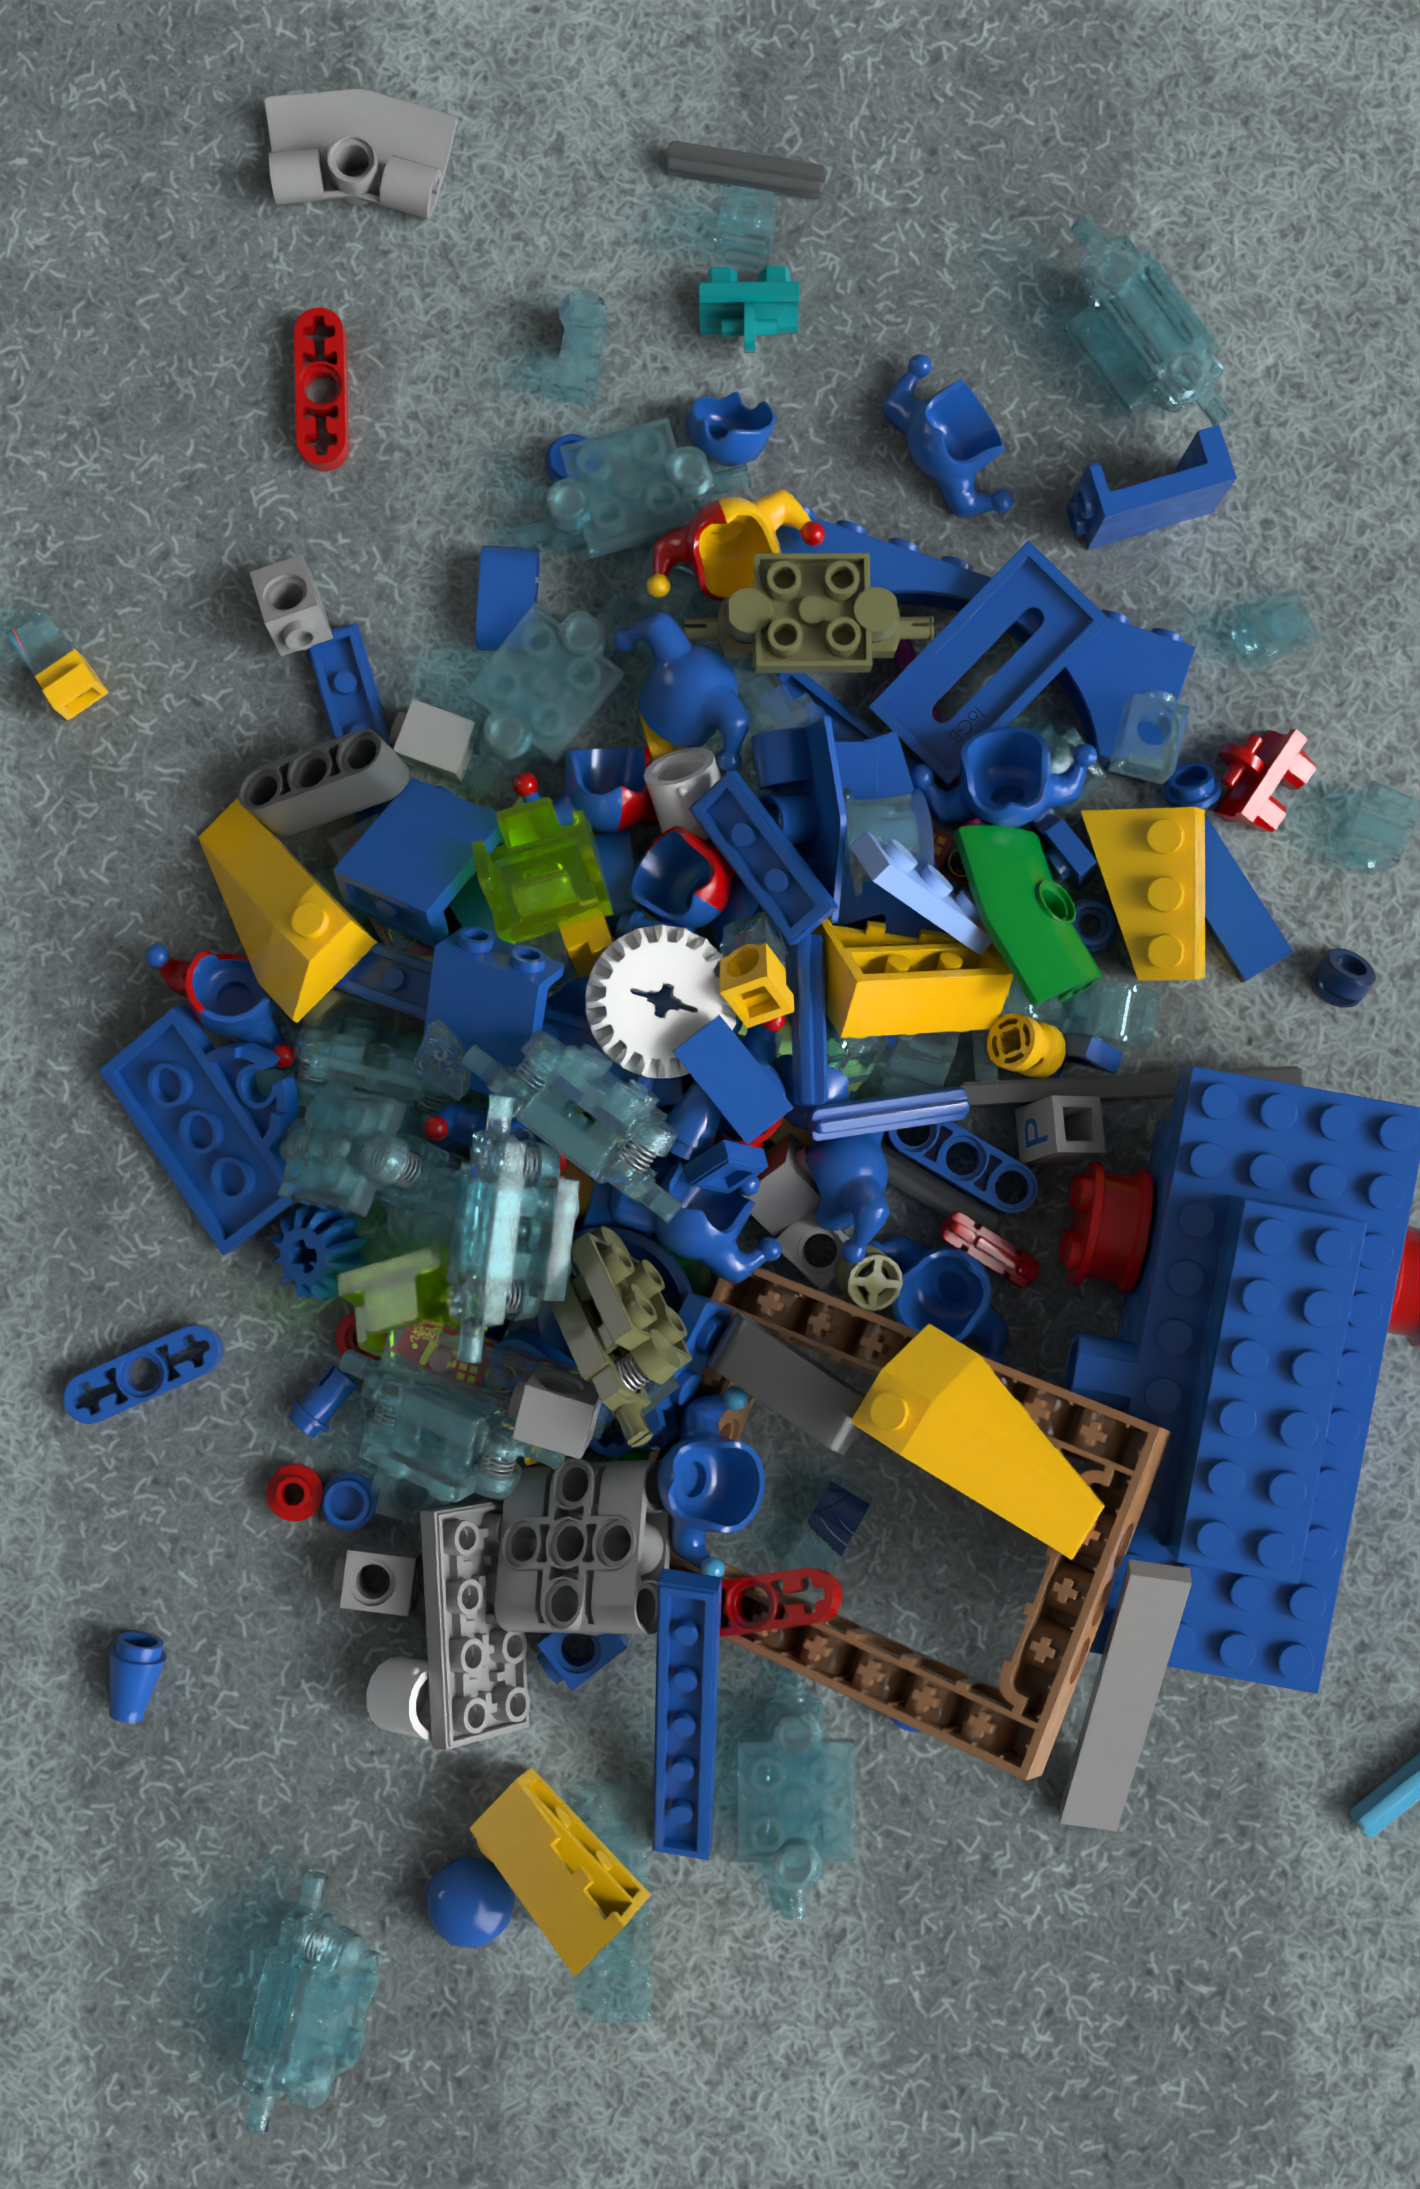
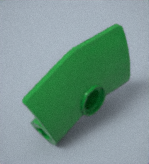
[953,825,1103,1006]

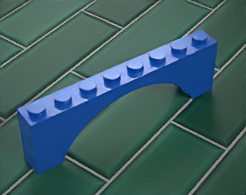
[775,504,1196,784]

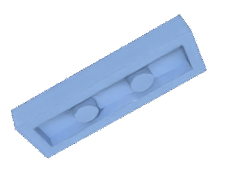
[850,830,993,955]

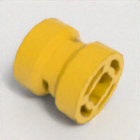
[987,1013,1066,1079]

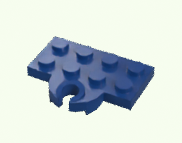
[99,1004,312,1256]

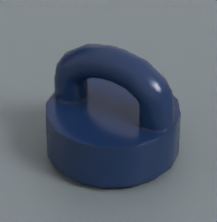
[1311,948,1376,1008]

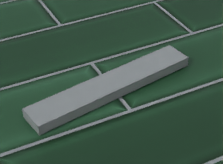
[1059,1559,1192,1832]

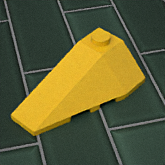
[198,798,377,1023]
[850,1324,1105,1559]

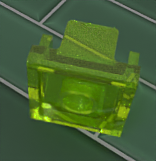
[471,797,613,944]
[337,1244,496,1360]

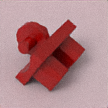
[1214,729,1317,832]

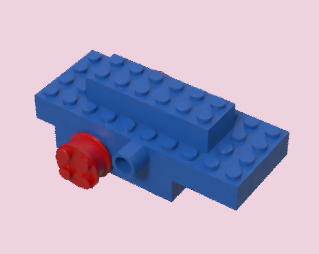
[1057,1065,1420,1694]

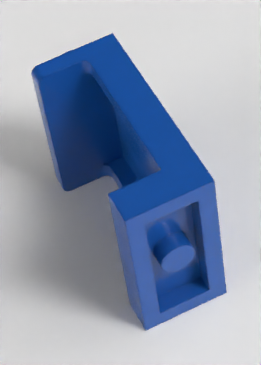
[1067,424,1237,550]
[333,778,512,948]
[419,927,565,1107]

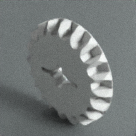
[585,924,736,1078]

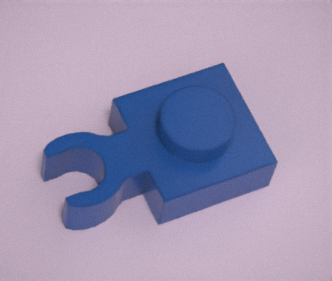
[1027,808,1097,890]

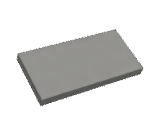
[420,1498,530,1750]

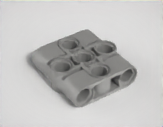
[494,1457,671,1636]

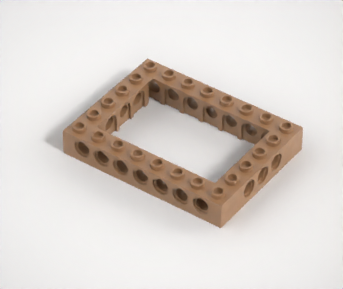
[648,1268,1173,1781]

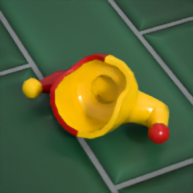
[647,489,825,601]

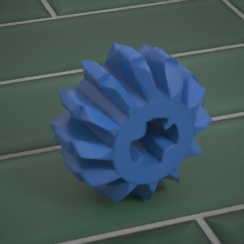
[271,1202,370,1300]

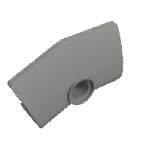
[264,89,457,220]

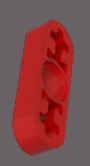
[294,307,349,472]
[720,1568,842,1638]

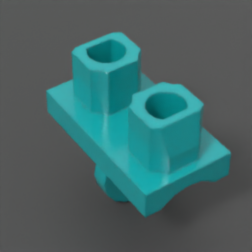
[699,266,799,353]

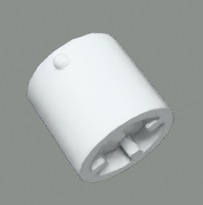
[644,747,721,840]
[366,1656,432,1741]

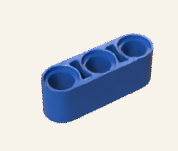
[885,1121,1038,1214]

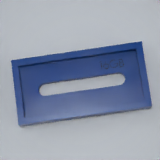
[869,540,1110,785]

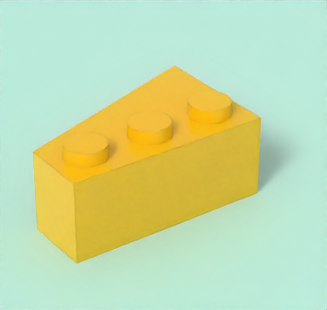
[1081,807,1205,981]
[810,919,1013,1038]
[469,1767,651,1977]

